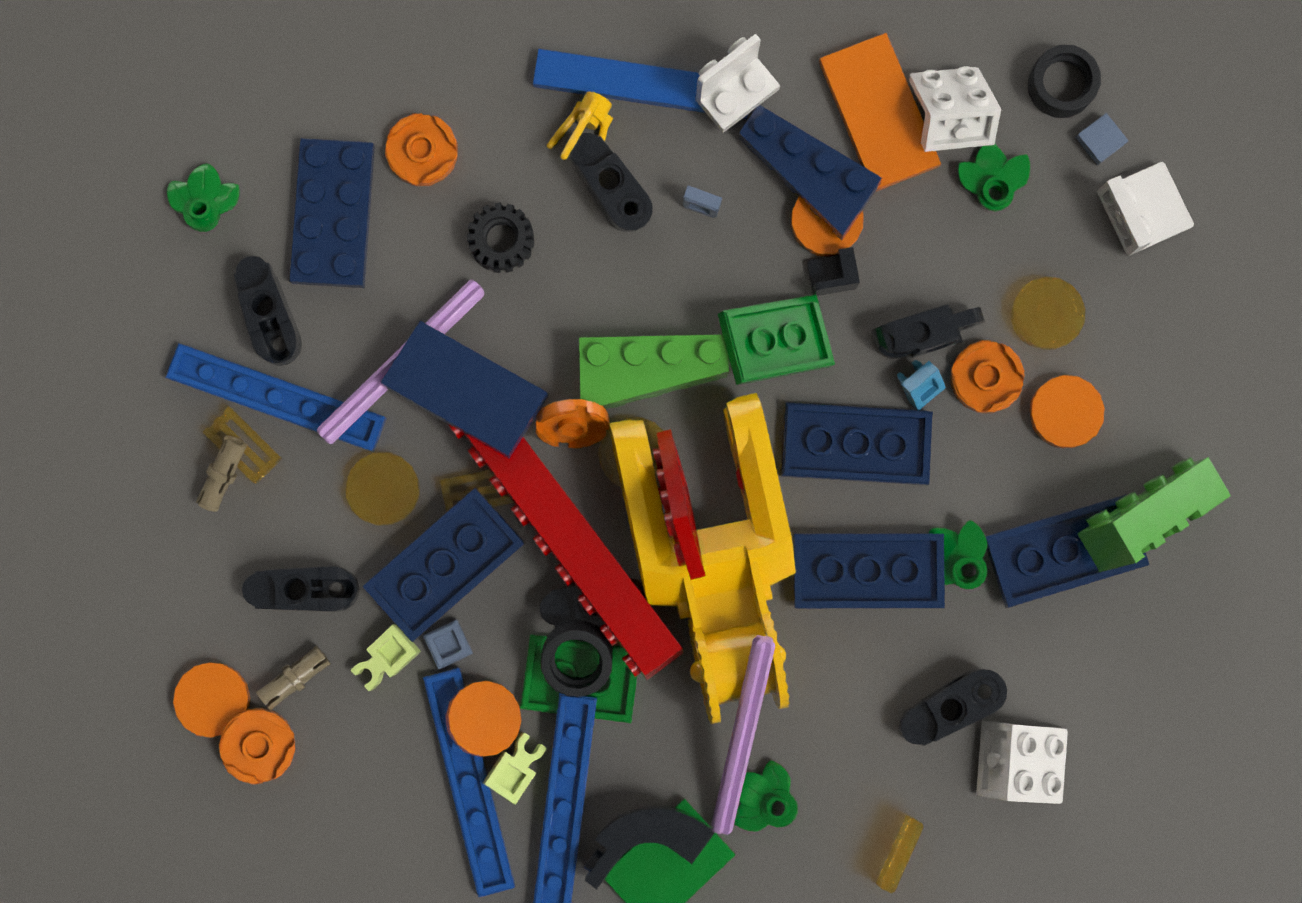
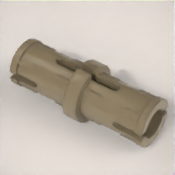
[196,435,247,512]
[256,645,331,711]

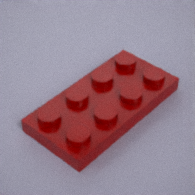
[653,429,706,580]

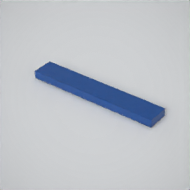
[533,49,748,119]
[165,343,387,452]
[423,668,516,898]
[533,693,597,903]

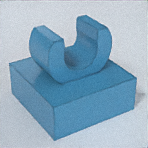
[897,360,946,411]

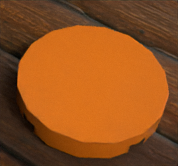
[385,113,458,186]
[791,196,864,257]
[950,340,1025,414]
[1030,375,1105,448]
[535,399,610,448]
[173,662,250,738]
[446,681,521,757]
[219,708,295,784]

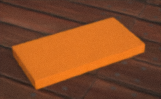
[819,33,941,192]

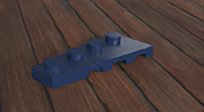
[739,105,882,240]

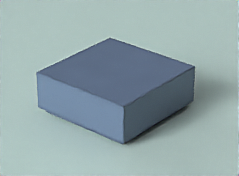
[1075,113,1129,165]
[683,185,722,218]
[423,620,473,669]

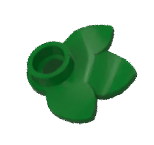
[958,144,1030,212]
[167,163,240,232]
[929,520,988,589]
[734,760,798,832]

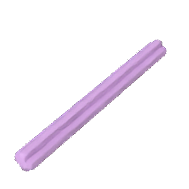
[317,280,484,444]
[711,635,775,835]

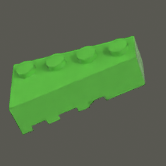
[579,334,729,409]
[1077,457,1231,572]

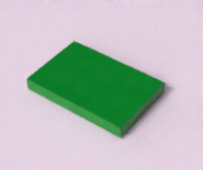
[717,295,835,385]
[520,634,637,723]
[605,798,736,903]

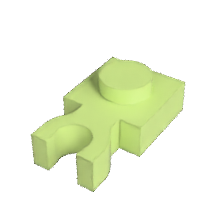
[351,624,421,691]
[483,732,547,805]

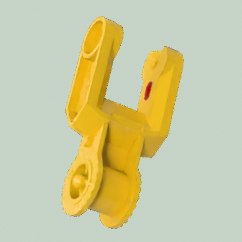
[609,393,796,724]

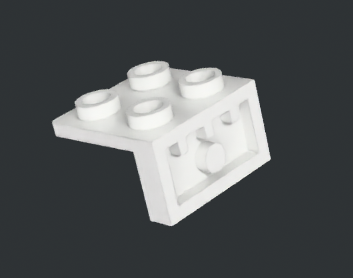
[696,34,780,133]
[909,66,1001,152]
[1097,162,1194,256]
[976,721,1068,804]

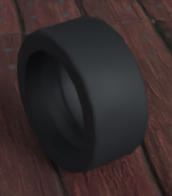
[1028,45,1101,118]
[541,620,613,697]

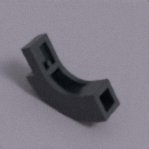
[583,806,714,890]

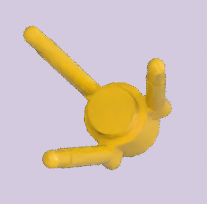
[547,91,613,160]

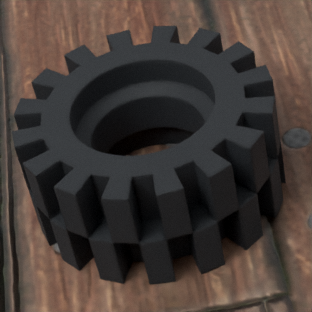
[467,202,534,273]

